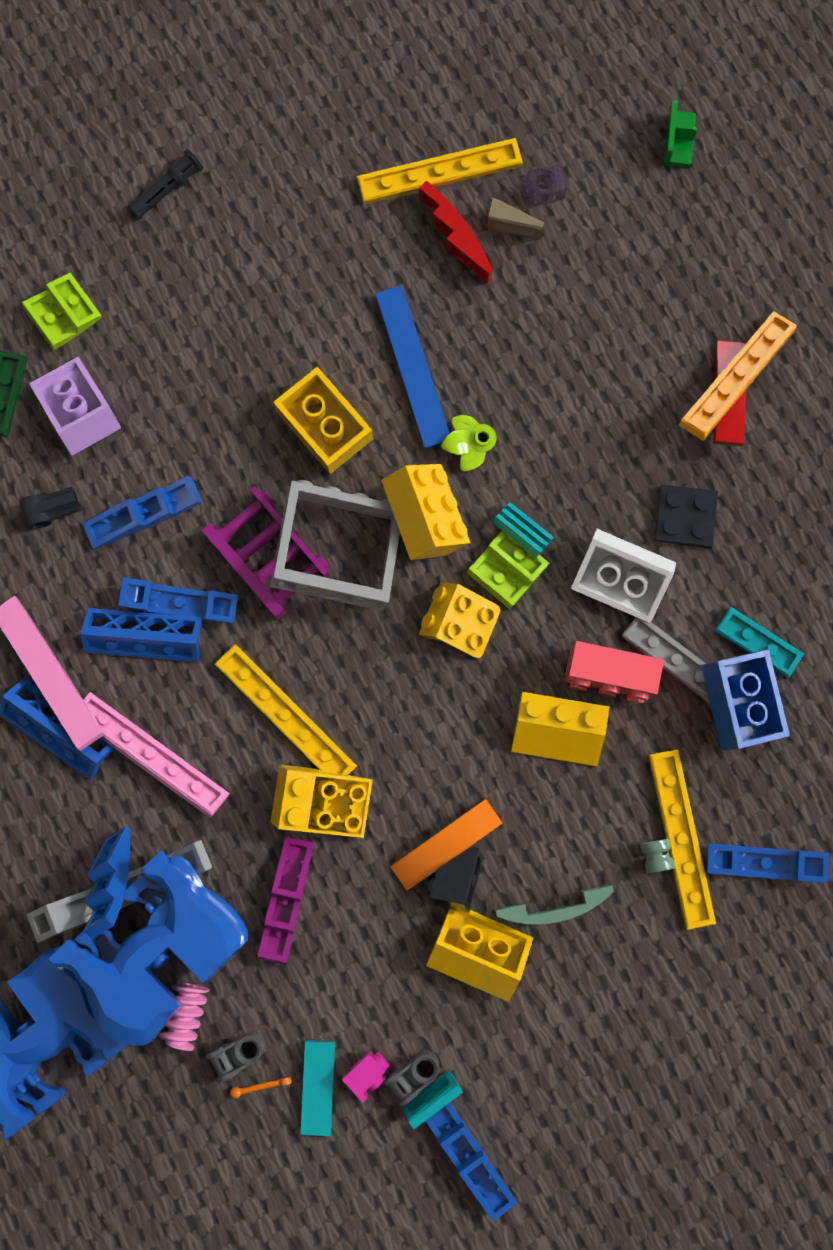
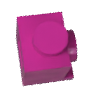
[342,1050,390,1103]

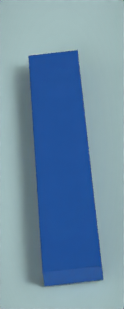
[375,285,450,450]

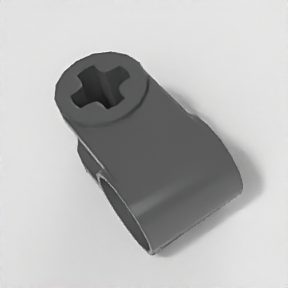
[205,1033,266,1084]
[382,1051,439,1107]

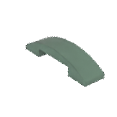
[494,885,614,924]

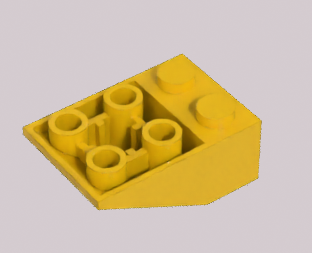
[271,765,373,838]

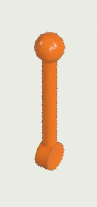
[230,1076,292,1099]

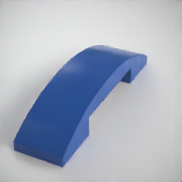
[118,577,238,624]
[707,843,830,883]

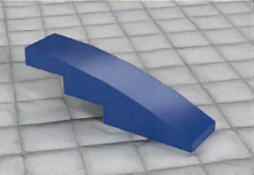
[82,476,203,549]
[84,827,130,939]
[425,1102,518,1221]

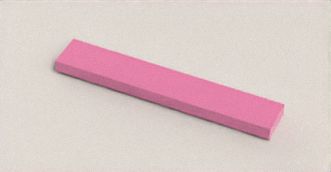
[0,596,105,751]
[83,692,229,818]

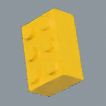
[273,367,373,474]
[381,464,470,560]

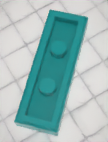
[714,607,804,678]
[300,1040,336,1136]

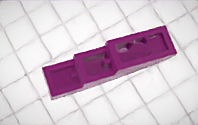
[257,837,314,965]

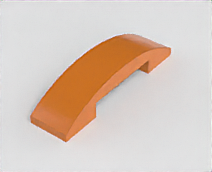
[390,799,502,891]

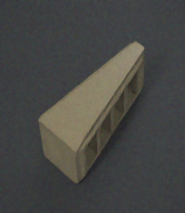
[487,198,544,240]

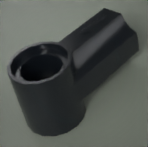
[19,487,81,530]

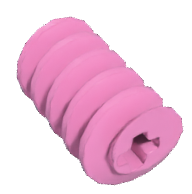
[158,983,210,1051]

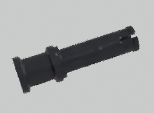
[128,149,203,220]

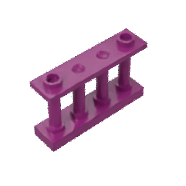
[202,486,330,620]

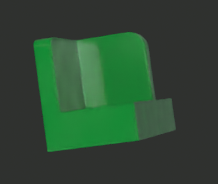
[663,100,697,169]

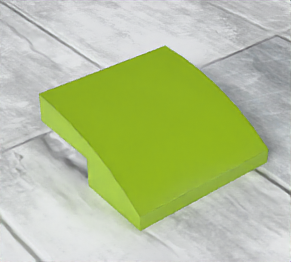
[22,273,101,351]
[467,531,549,609]

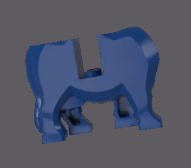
[47,850,248,1046]
[0,946,128,1141]

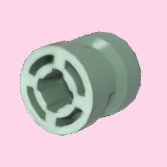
[640,838,675,873]

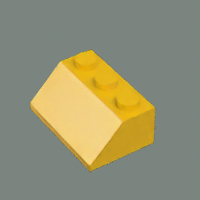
[511,692,610,767]
[426,909,534,1002]

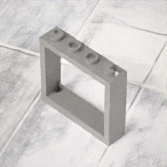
[270,480,400,611]

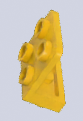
[419,582,500,658]

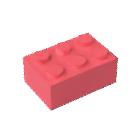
[564,641,664,703]

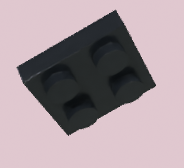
[654,484,718,548]

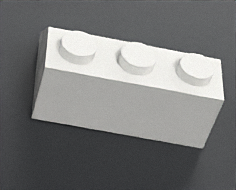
[571,529,676,623]

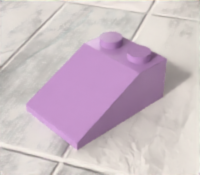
[29,357,121,455]

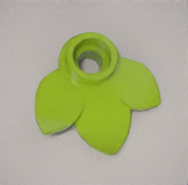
[441,415,497,472]

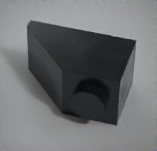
[428,847,484,913]

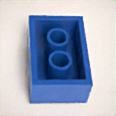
[701,650,790,750]

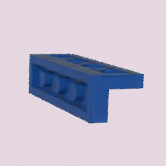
[80,608,203,662]
[0,677,114,780]

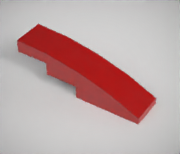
[419,180,493,283]
[713,341,746,446]

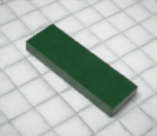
[0,351,28,437]

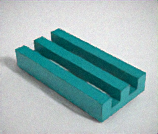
[492,502,554,558]
[402,1070,463,1129]

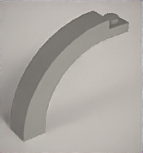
[26,840,212,943]

